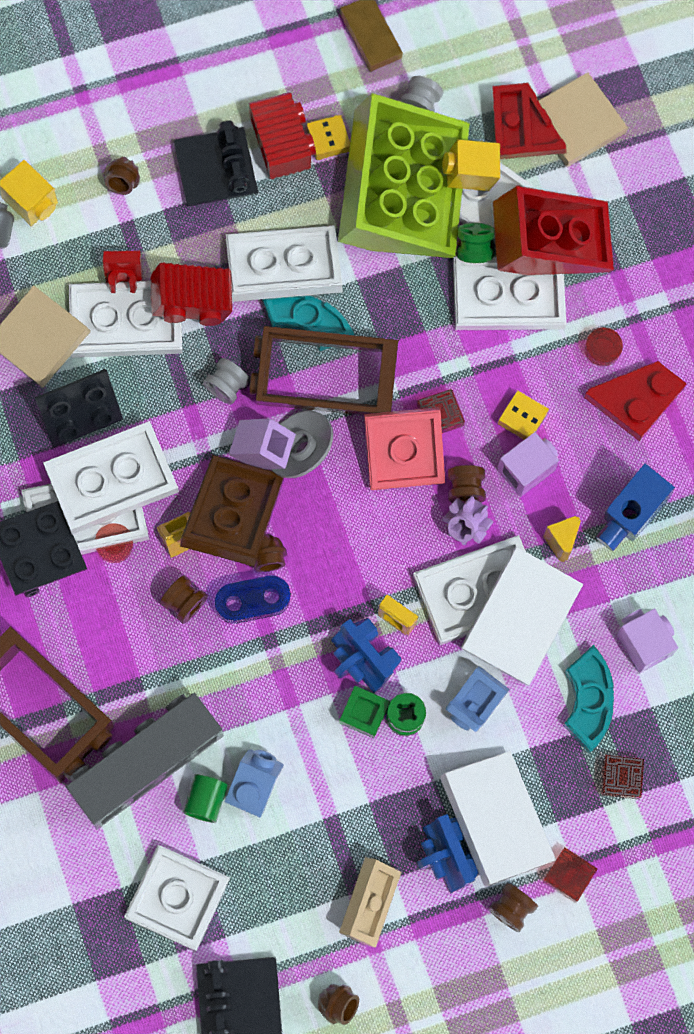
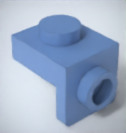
[445,666,510,732]
[225,749,284,817]

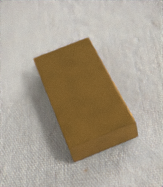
[340,0,403,72]

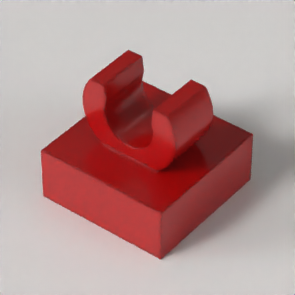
[103,251,143,293]

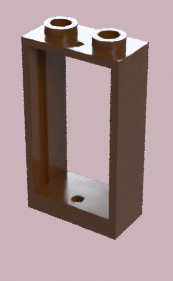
[250,326,399,416]
[0,626,114,784]

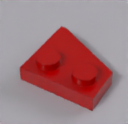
[492,83,567,159]
[584,361,687,442]

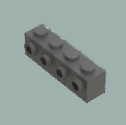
[66,692,224,830]

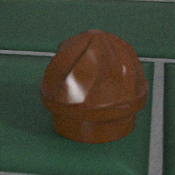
[104,156,140,195]
[255,534,287,572]
[318,984,359,1025]

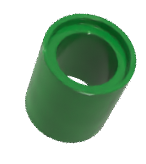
[182,774,228,823]

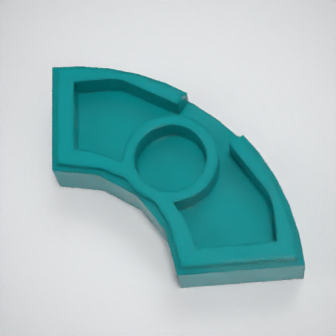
[261,295,354,351]
[563,645,614,754]

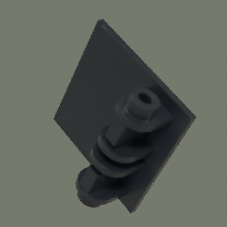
[173,120,258,207]
[34,369,123,448]
[0,501,87,597]
[196,957,282,1034]

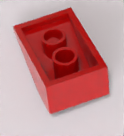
[493,186,614,275]

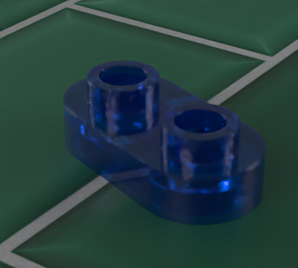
[215,576,291,624]

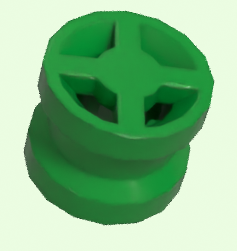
[457,223,494,263]
[386,693,426,737]

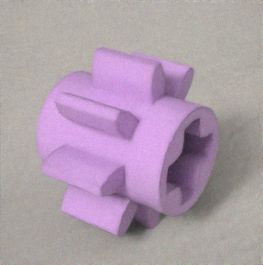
[443,496,493,545]

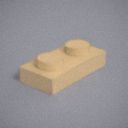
[339,857,401,948]

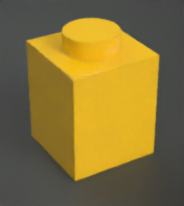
[442,139,500,191]
[0,159,58,227]

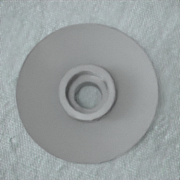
[271,411,333,478]

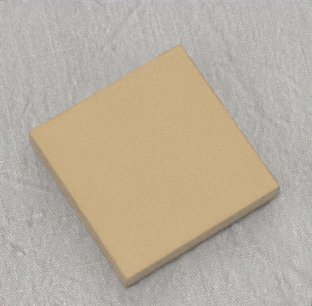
[539,72,628,167]
[0,286,91,388]

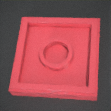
[364,407,445,490]

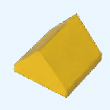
[157,512,191,558]
[543,516,581,562]

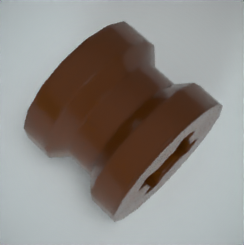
[448,465,486,504]
[160,575,208,624]
[488,883,538,933]

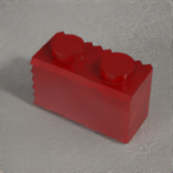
[249,92,316,180]
[150,262,233,326]

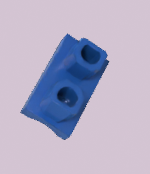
[331,618,402,693]
[416,814,479,893]

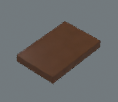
[180,455,284,567]

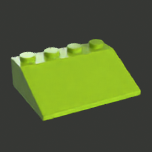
[338,93,470,258]

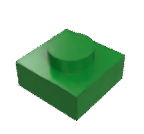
[339,686,390,739]

